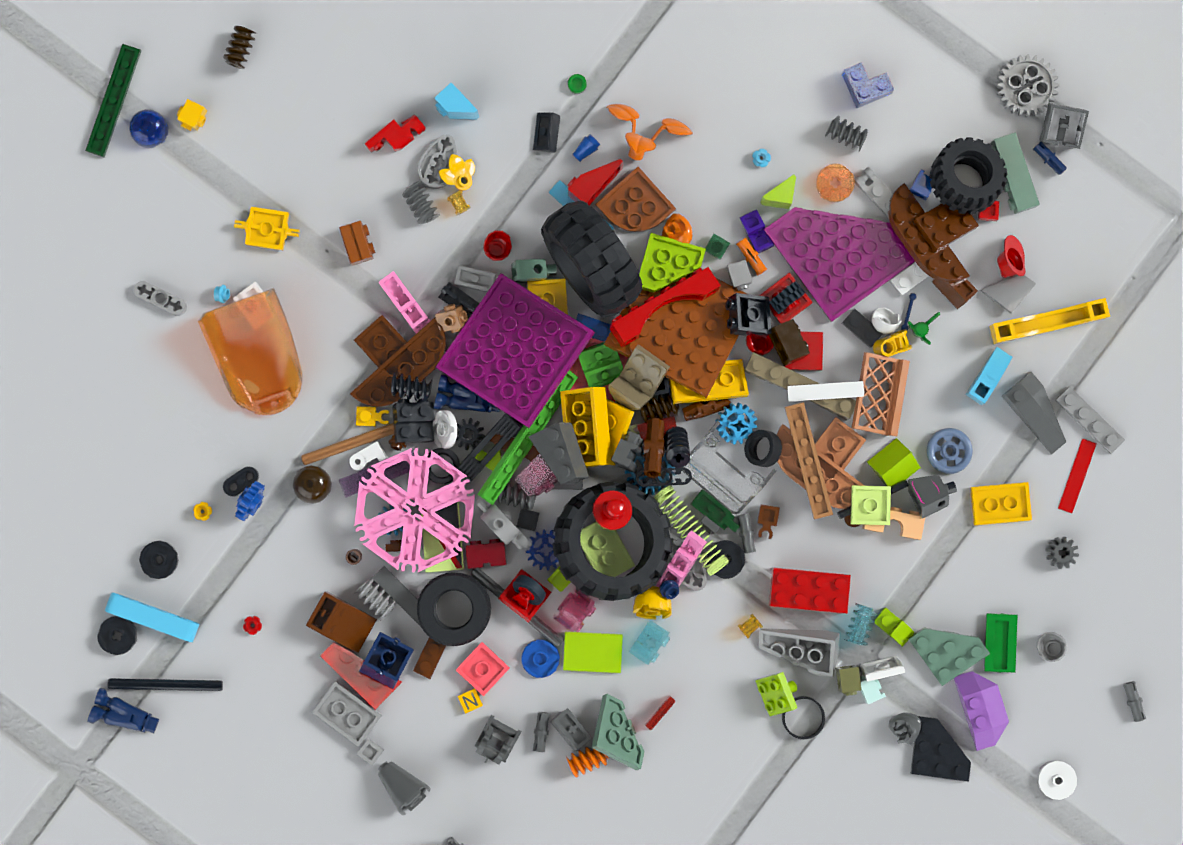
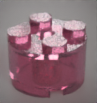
[553,587,596,633]

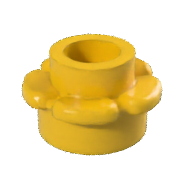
[193,502,212,521]

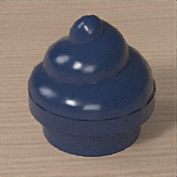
[660,580,679,599]

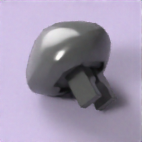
[888,712,921,745]

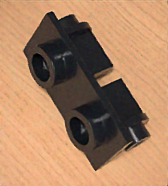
[438,282,479,319]

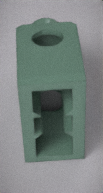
[511,259,557,283]

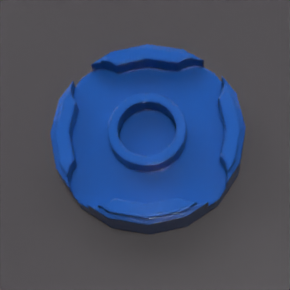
[522,639,560,678]

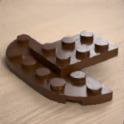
[888,183,979,283]
[350,315,446,407]

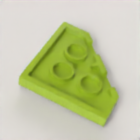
[639,233,706,293]

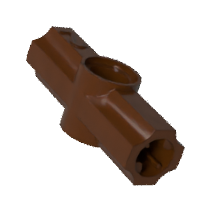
[644,418,665,478]

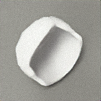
[871,307,902,334]

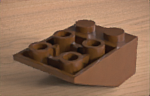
[305,591,377,653]

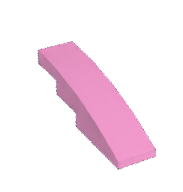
[378,271,430,334]
[656,530,707,590]

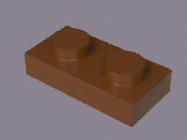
[413,637,447,679]

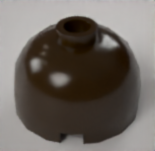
[293,465,332,504]

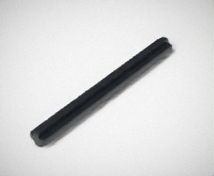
[108,678,223,691]

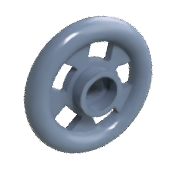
[927,428,973,474]

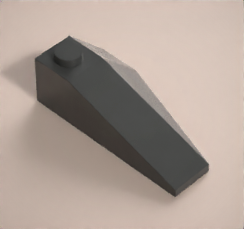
[1002,372,1066,454]

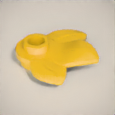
[439,154,475,191]

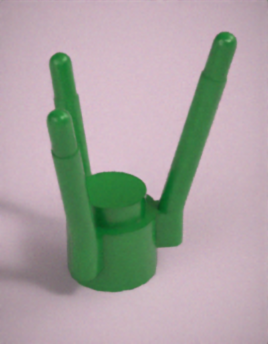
[907,312,940,345]

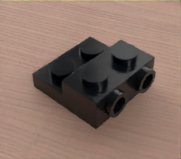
[726,293,772,336]
[392,398,435,444]

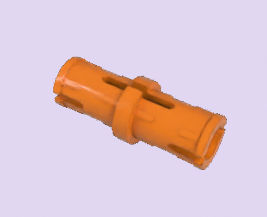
[736,238,767,276]

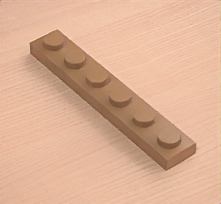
[784,402,833,520]

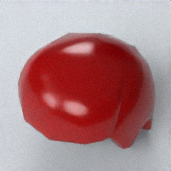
[483,230,512,261]
[745,334,774,356]

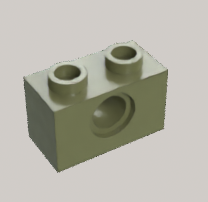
[835,665,862,696]

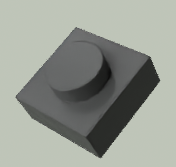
[700,516,720,534]

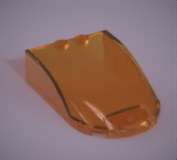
[198,288,303,415]

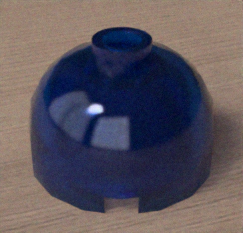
[129,109,169,148]

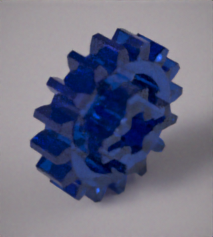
[525,529,558,571]

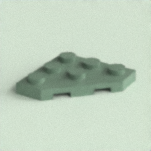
[908,627,990,686]
[592,693,645,770]

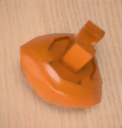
[661,214,693,244]

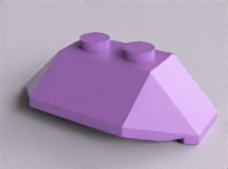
[954,671,1009,751]

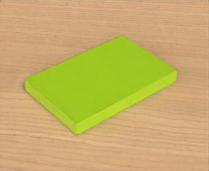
[563,631,623,673]

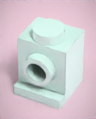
[860,676,886,704]

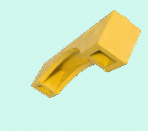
[989,298,1110,344]

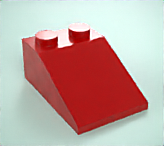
[567,159,623,206]

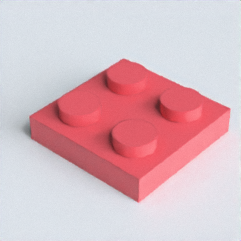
[456,642,510,696]

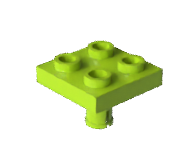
[755,672,798,716]

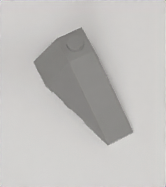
[759,629,840,677]

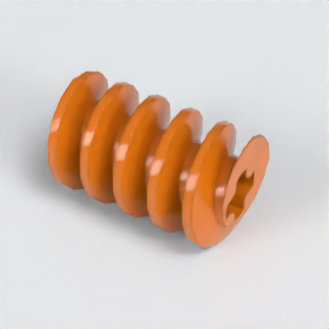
[566,747,609,778]

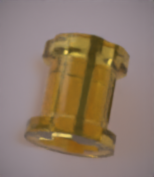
[447,191,471,216]
[737,614,763,639]

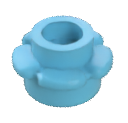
[752,149,771,167]
[214,285,230,303]

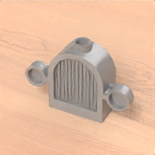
[477,496,532,549]

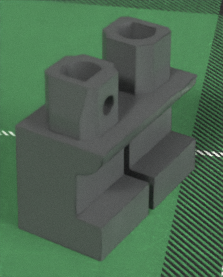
[611,431,644,474]

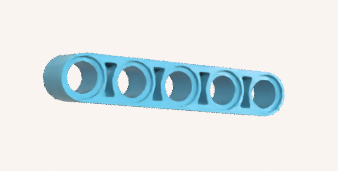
[105,592,200,642]

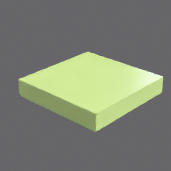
[851,485,891,525]

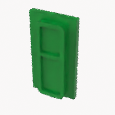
[984,613,1018,673]

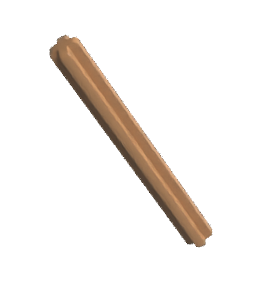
[301,423,394,465]

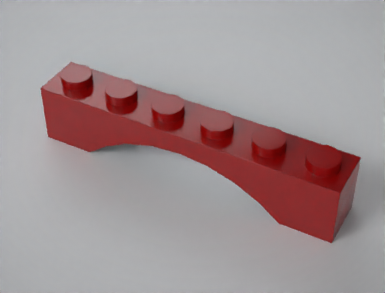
[610,267,721,348]

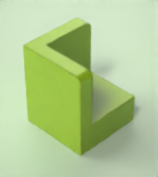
[547,566,571,592]

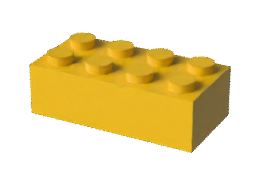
[560,387,612,468]

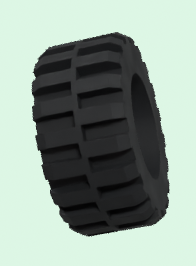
[929,137,1008,214]

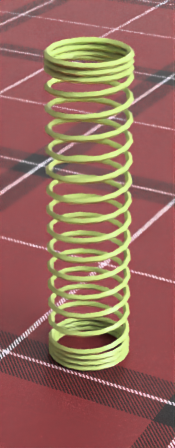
[654,486,729,576]

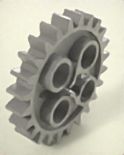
[996,54,1059,117]

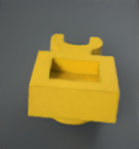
[356,406,390,427]

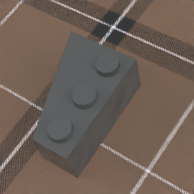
[529,422,589,484]

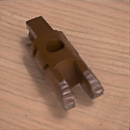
[682,399,731,421]

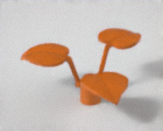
[606,104,693,160]

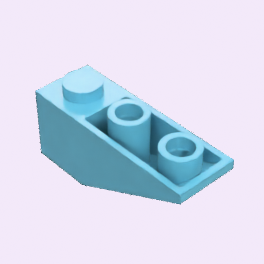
[965,347,1013,405]

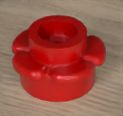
[243,616,262,635]

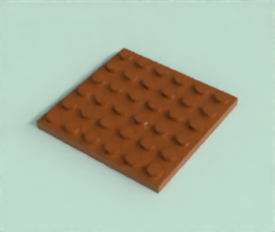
[604,273,747,398]

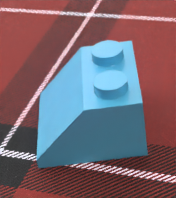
[434,83,479,120]

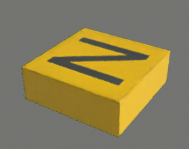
[458,688,483,714]

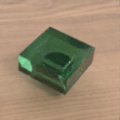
[705,234,730,260]

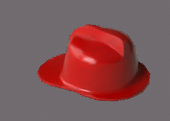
[997,235,1026,278]

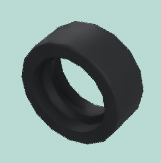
[744,430,782,467]
[427,448,460,484]

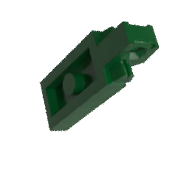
[690,489,740,533]

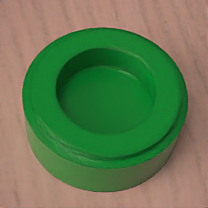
[568,74,587,94]

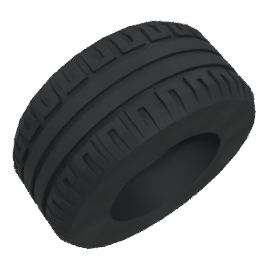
[417,572,491,646]

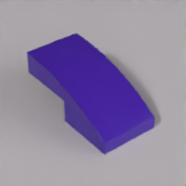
[740,209,774,253]

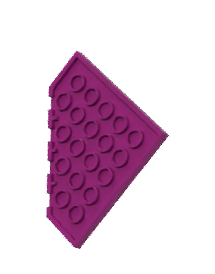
[764,207,915,322]

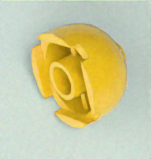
[633,586,672,620]

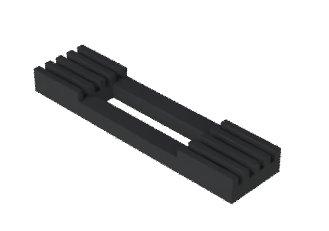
[457,413,521,482]

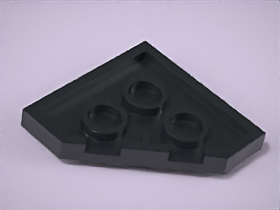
[910,716,971,782]

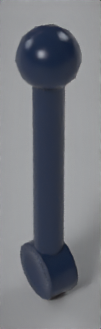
[901,293,917,331]

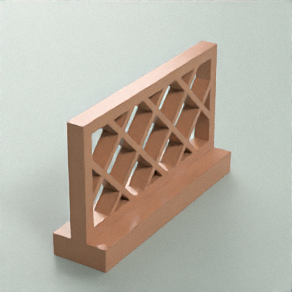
[852,352,910,437]

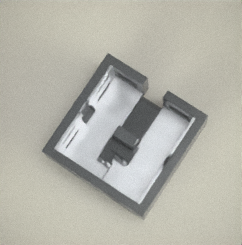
[1040,103,1089,149]

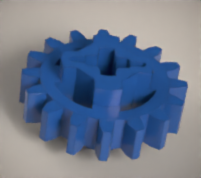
[235,481,265,521]

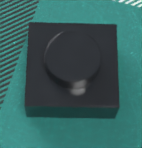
[516,509,540,531]

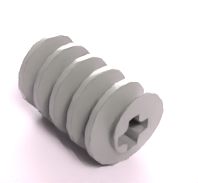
[354,579,396,621]

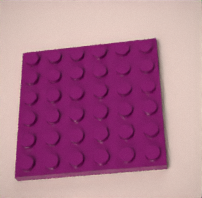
[436,273,594,428]

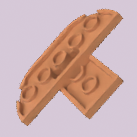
[776,417,866,509]

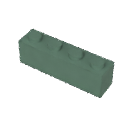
[991,132,1040,214]

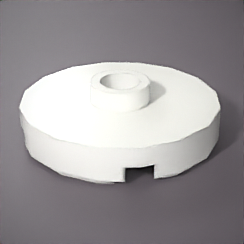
[433,410,457,449]
[1038,761,1077,800]

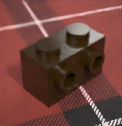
[769,319,810,366]

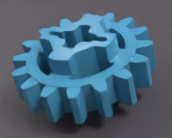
[715,402,757,445]

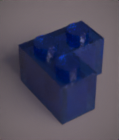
[842,62,894,108]

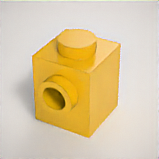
[177,99,208,131]

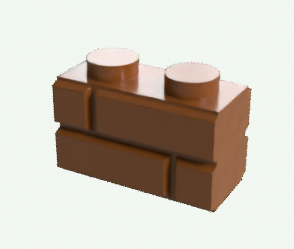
[339,221,376,266]

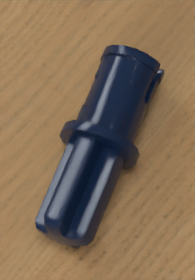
[1033,141,1067,175]

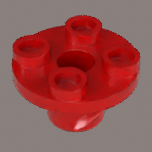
[593,491,632,530]

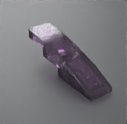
[338,450,414,498]

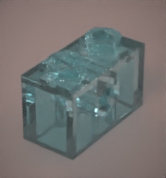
[629,620,670,665]

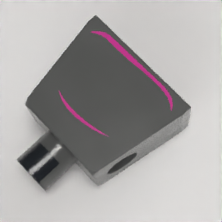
[908,475,957,519]

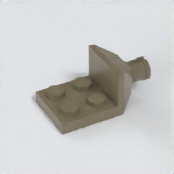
[608,345,670,410]

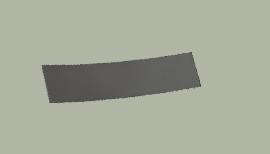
[372,566,421,627]

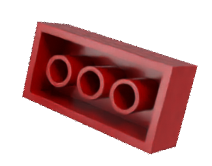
[769,567,851,614]

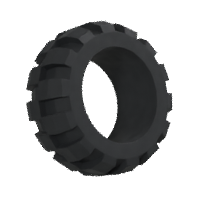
[541,201,643,317]
[552,481,673,601]

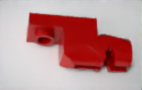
[365,114,426,152]

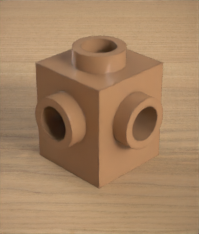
[435,304,467,333]

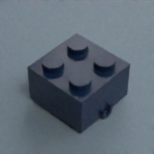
[359,632,414,689]

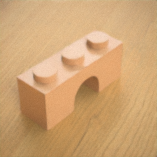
[862,507,925,540]

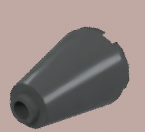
[378,761,430,815]

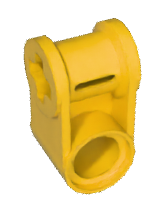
[873,330,912,357]

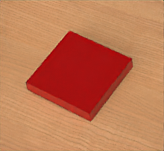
[784,331,823,371]

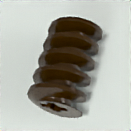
[223,26,256,69]
[640,393,680,423]

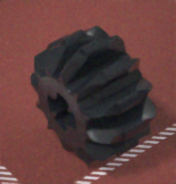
[455,418,485,451]

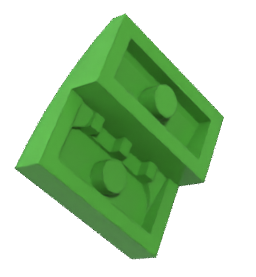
[579,342,623,387]

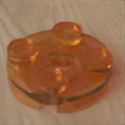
[816,163,855,202]

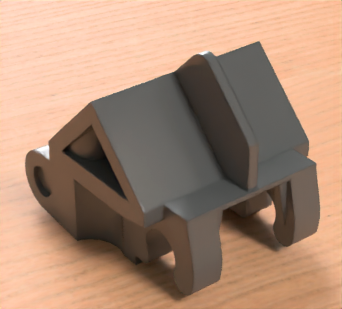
[475,715,522,765]

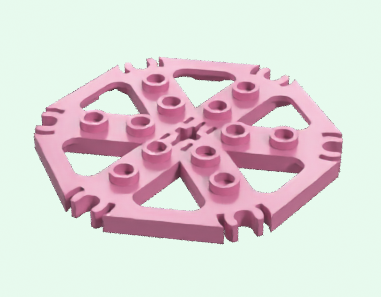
[354,448,475,573]

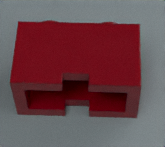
[466,539,507,569]

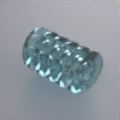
[844,603,878,646]

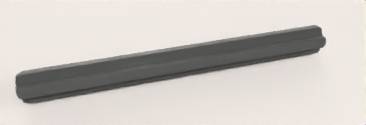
[471,568,564,647]

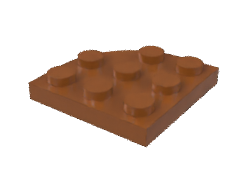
[595,167,676,232]

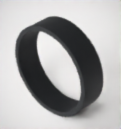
[782,696,825,740]

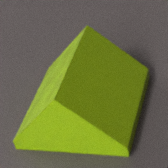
[760,174,796,209]
[867,438,921,486]

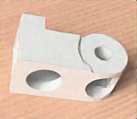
[349,441,388,471]

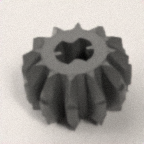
[1045,537,1079,569]

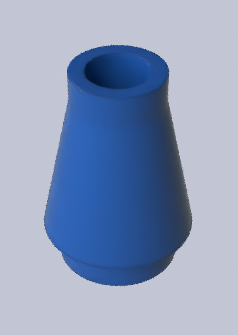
[573,134,601,162]

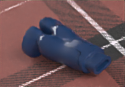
[434,374,500,413]
[87,688,159,734]

